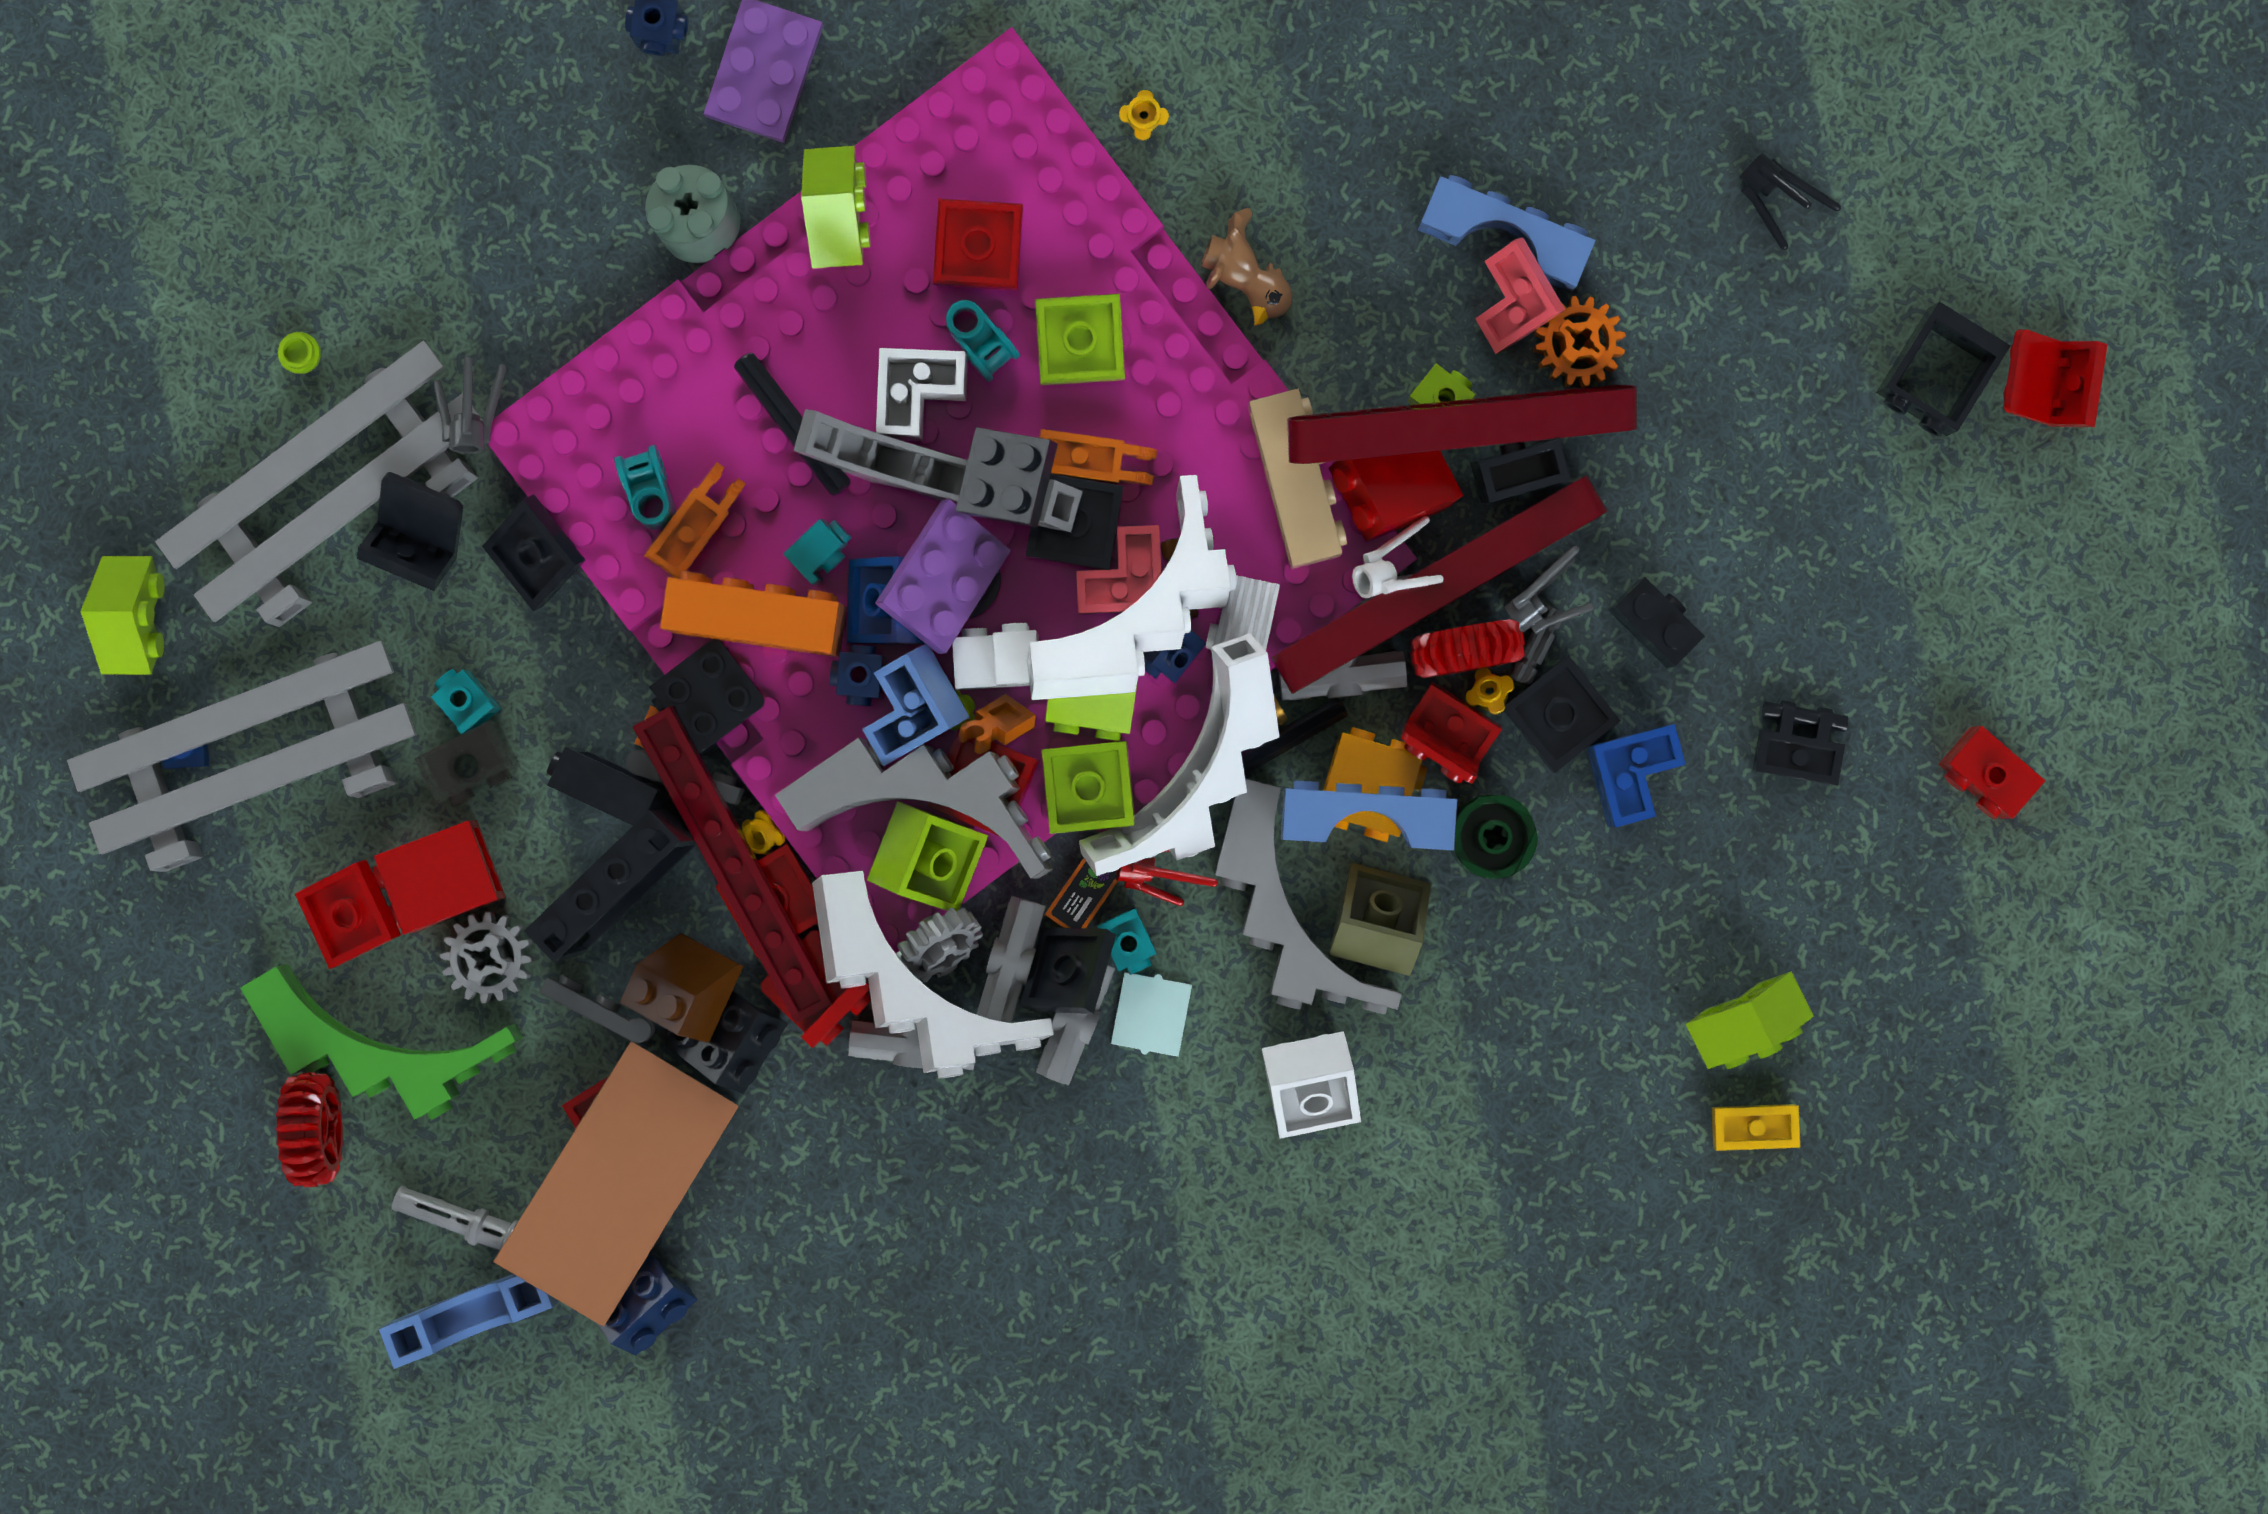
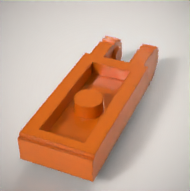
[1039,429,1157,486]
[644,462,746,579]

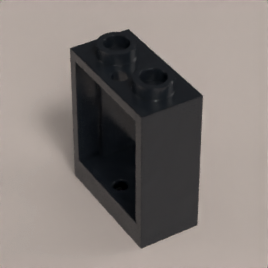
[1876,301,2011,437]
[547,747,669,826]

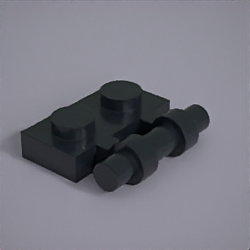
[1752,700,1848,786]

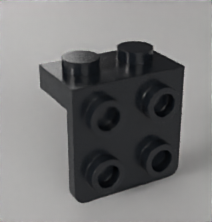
[357,472,463,591]
[649,639,765,755]
[665,990,788,1094]

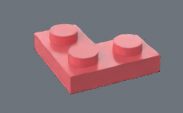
[1475,237,1565,354]
[1076,525,1161,614]

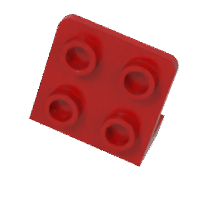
[2003,329,2108,427]
[1401,682,1502,784]
[760,930,871,1049]

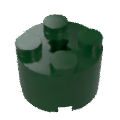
[1449,795,1538,879]

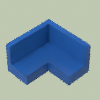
[1586,724,1686,827]

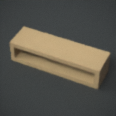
[1248,388,1347,569]

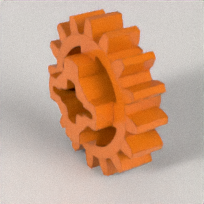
[1533,296,1626,388]

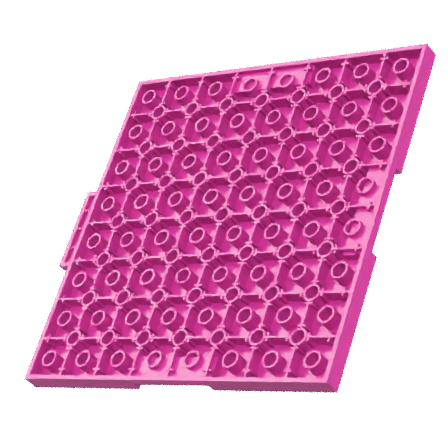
[488,27,1417,953]

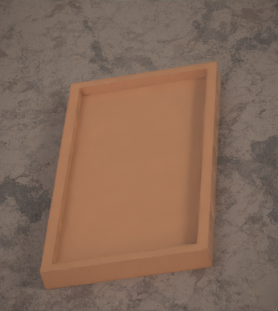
[493,1041,739,1327]

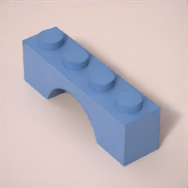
[1418,175,1596,294]
[1281,781,1457,850]
[379,1274,560,1369]

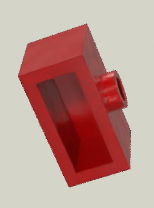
[1938,726,2046,820]

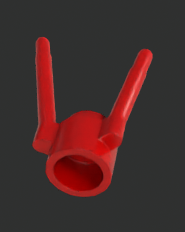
[1116,850,1218,906]

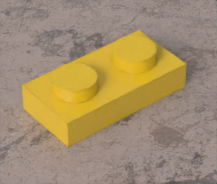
[1712,1104,1800,1151]

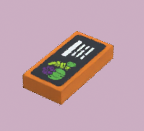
[1045,858,1118,928]

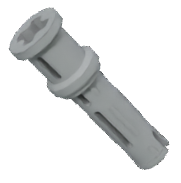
[392,1185,518,1251]

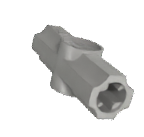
[1278,651,1407,701]
[976,896,1046,1023]
[1036,965,1115,1085]
[848,1020,976,1070]

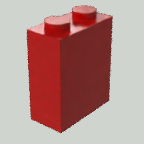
[1328,450,1463,542]
[373,820,506,935]

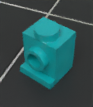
[783,519,852,585]
[431,669,502,735]
[1097,907,1157,975]

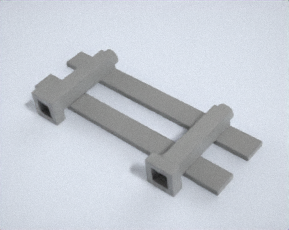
[155,340,483,627]
[67,641,417,872]

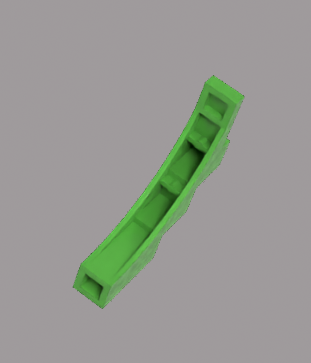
[240,964,524,1120]

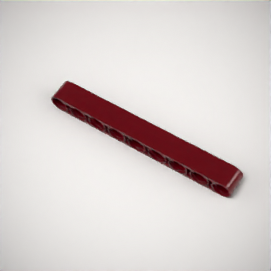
[1287,385,1637,464]
[1271,475,1608,694]

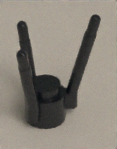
[1739,153,1841,250]

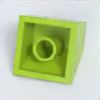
[1045,685,1137,741]
[867,801,988,912]

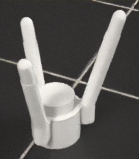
[1352,516,1444,599]

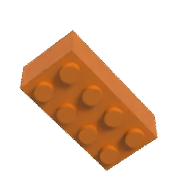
[660,571,847,657]

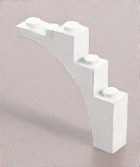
[1027,475,1236,700]
[1079,633,1279,876]
[812,871,1053,1079]

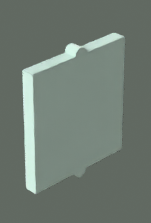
[1111,972,1192,1057]

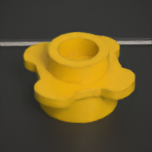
[1119,90,1169,141]
[1466,668,1514,714]
[741,810,785,855]

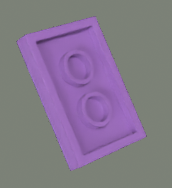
[703,0,824,143]
[875,499,1011,654]

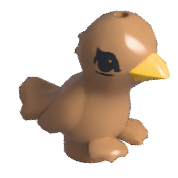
[1201,208,1292,326]

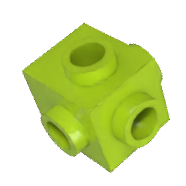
[1408,363,1476,405]

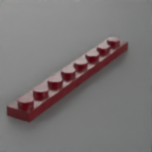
[632,706,834,1023]

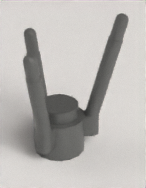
[433,356,506,453]
[1504,546,1595,635]

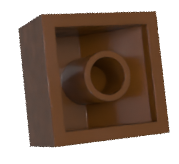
[620,933,743,1043]

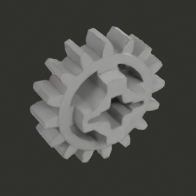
[895,908,983,982]
[440,912,535,1003]

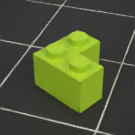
[801,146,871,268]
[80,556,165,675]
[1685,971,1814,1069]

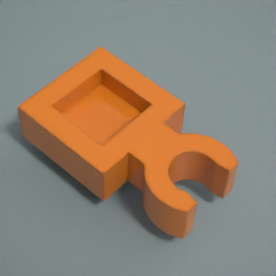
[959,694,1036,754]

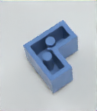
[862,644,970,766]

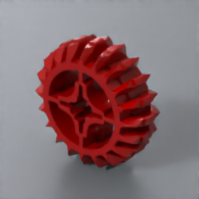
[1410,619,1525,678]
[275,1072,344,1188]

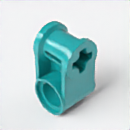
[946,300,1021,383]
[614,444,676,530]

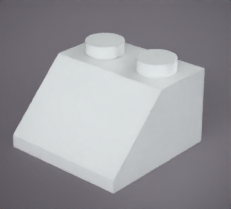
[1262,1031,1361,1139]

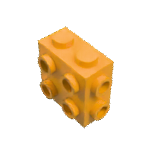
[1323,727,1427,842]

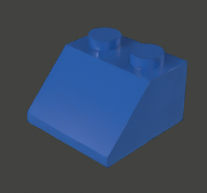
[847,556,925,645]

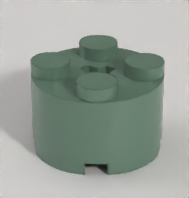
[645,165,740,263]

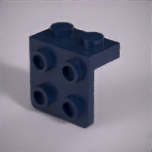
[597,1251,698,1356]

